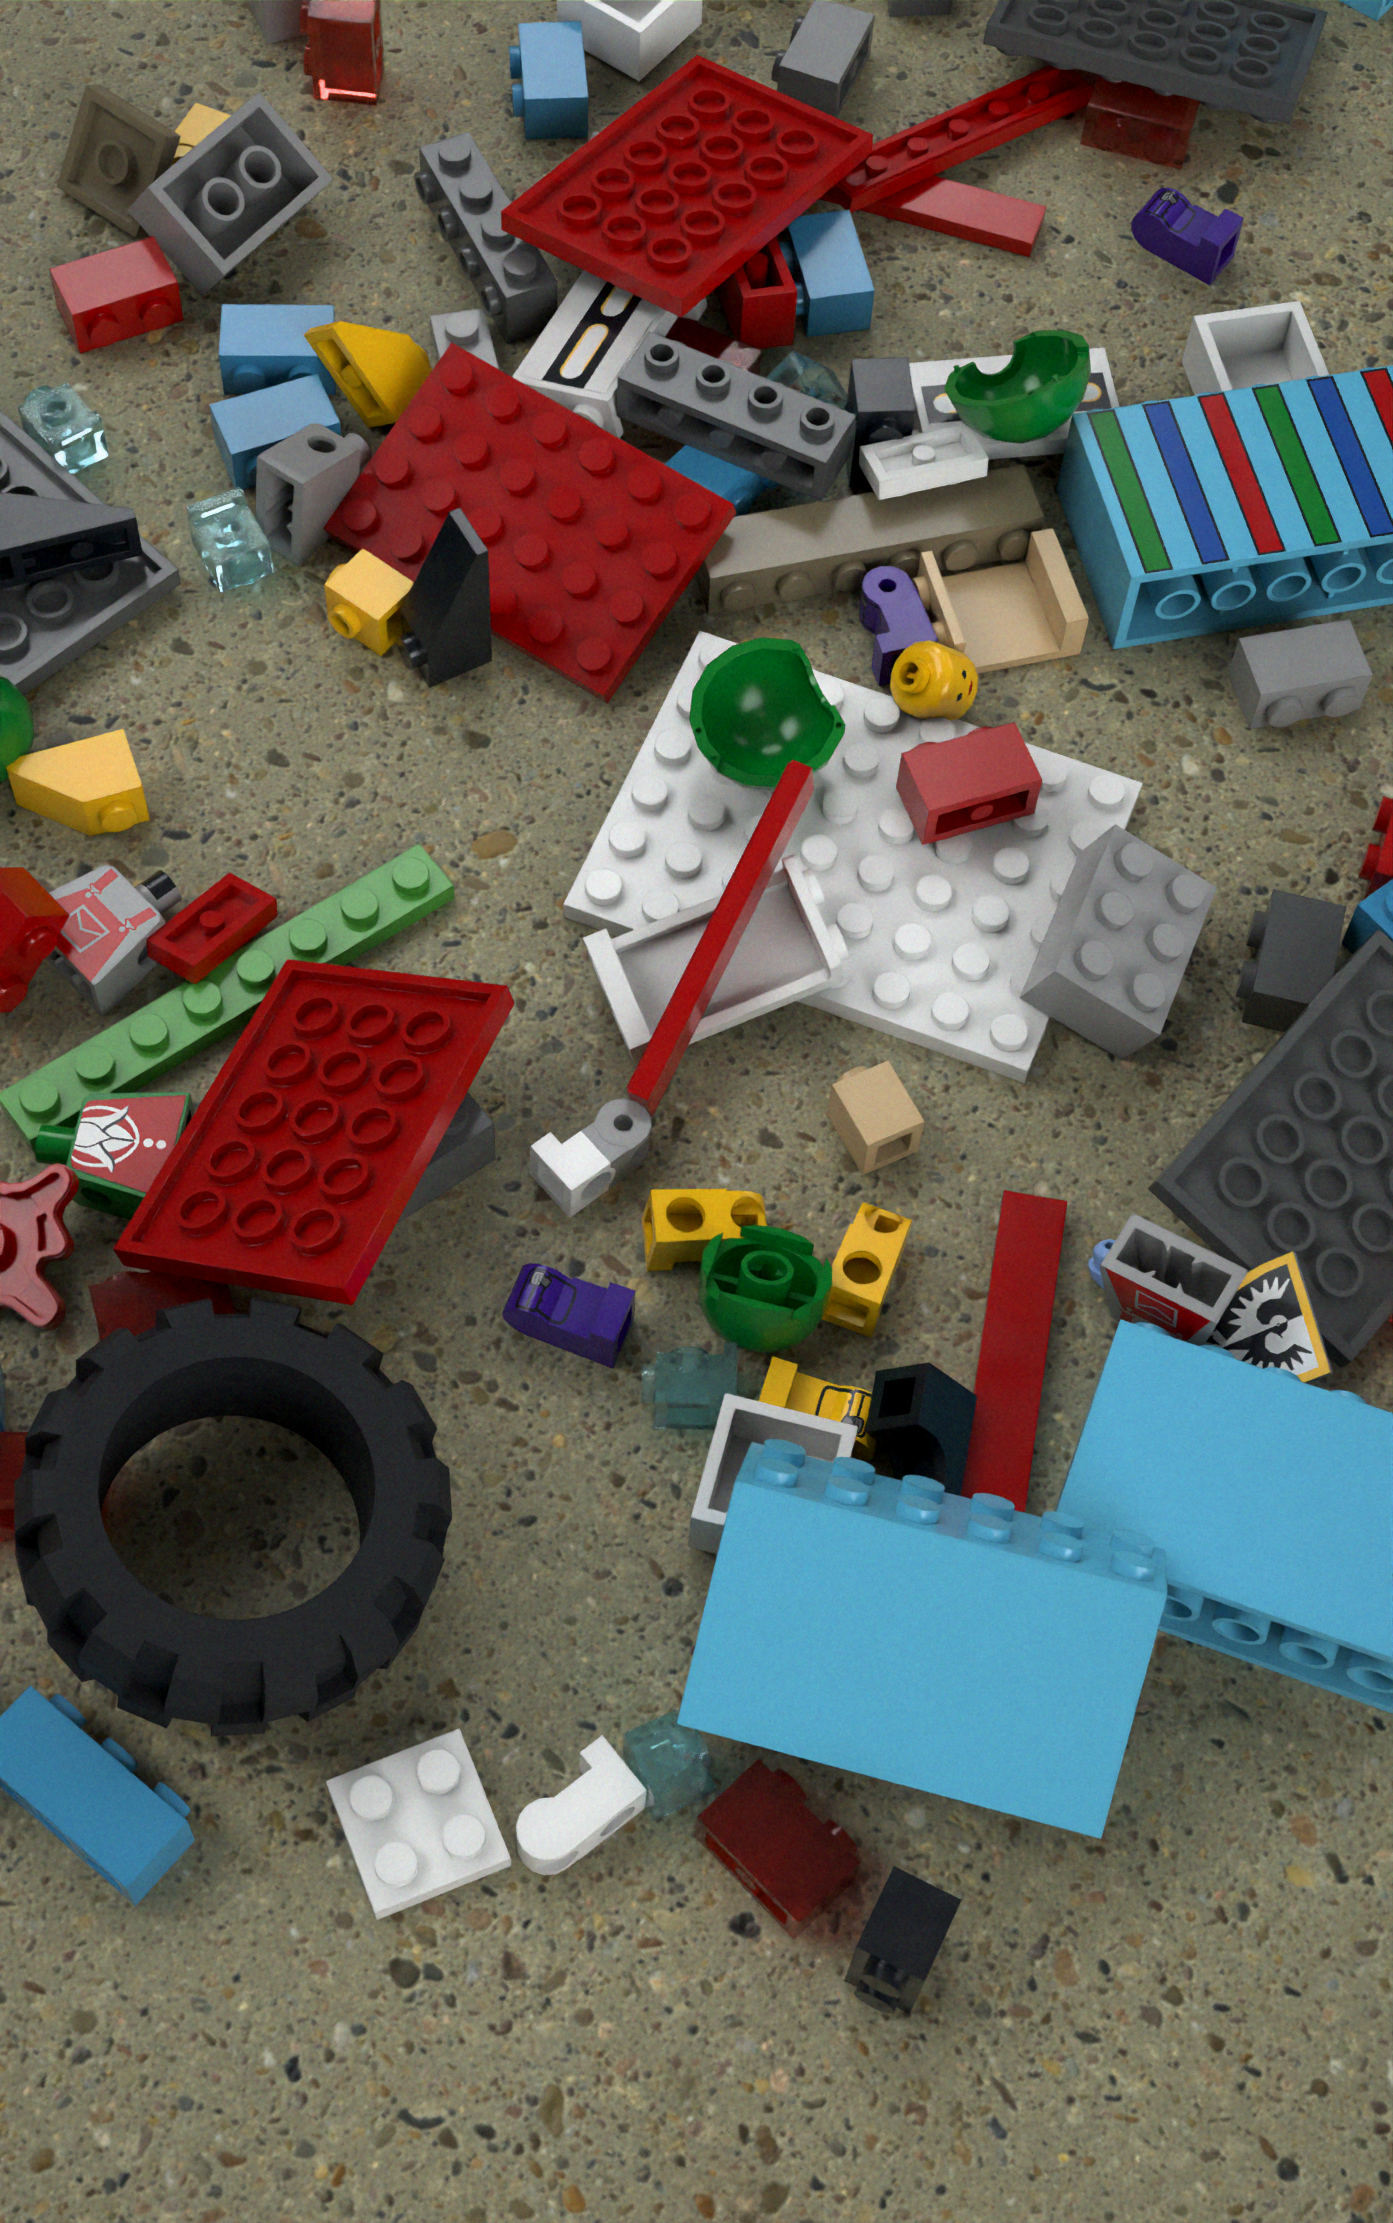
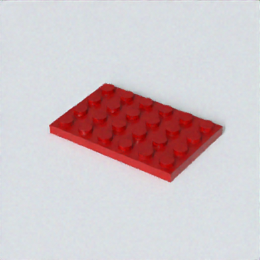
[501,55,873,318]
[323,342,737,704]
[113,959,515,1305]

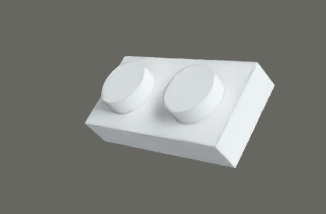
[859,424,988,500]

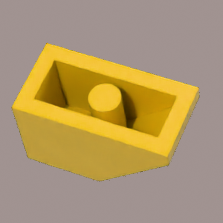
[304,321,432,428]
[6,729,150,836]

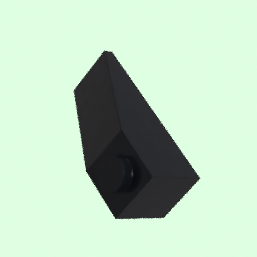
[0,492,143,590]
[396,508,492,688]

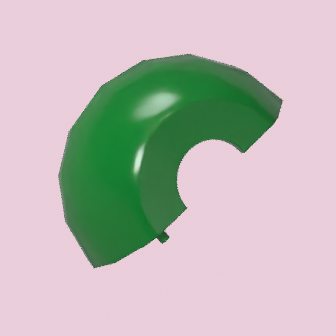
[944,330,1091,444]
[689,637,846,791]

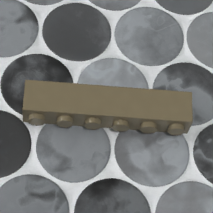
[695,464,1044,615]

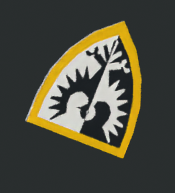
[1204,1251,1333,1384]

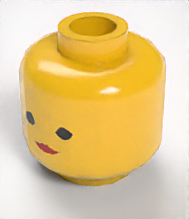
[890,640,978,721]

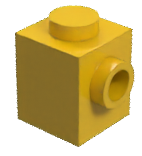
[324,549,414,656]

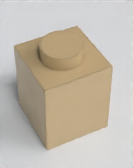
[827,1061,925,1175]

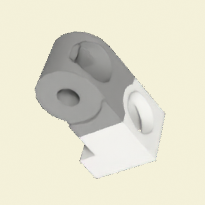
[529,1099,651,1218]

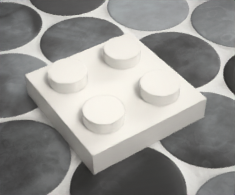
[326,1728,511,1920]

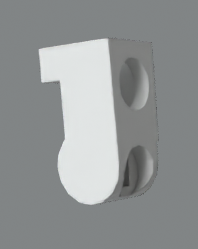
[516,1735,647,1875]

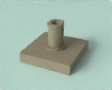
[57,84,181,238]

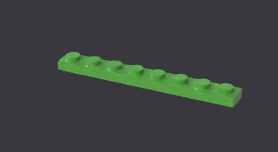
[0,844,455,1152]

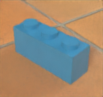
[0,1685,195,1906]

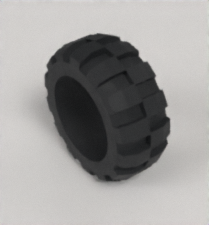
[14,1298,452,1736]

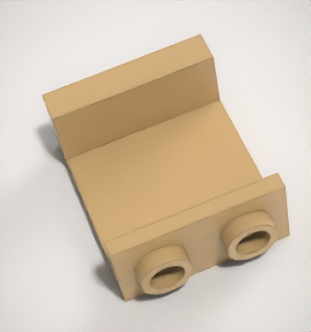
[911,528,1089,674]

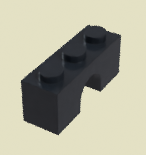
[865,1362,977,1496]

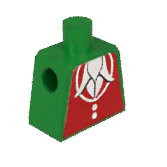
[35,1092,194,1220]

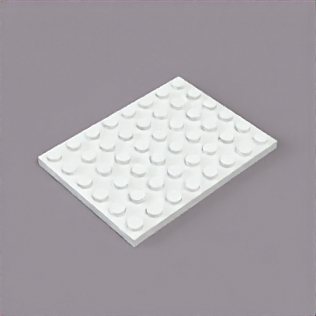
[563,631,1143,1083]

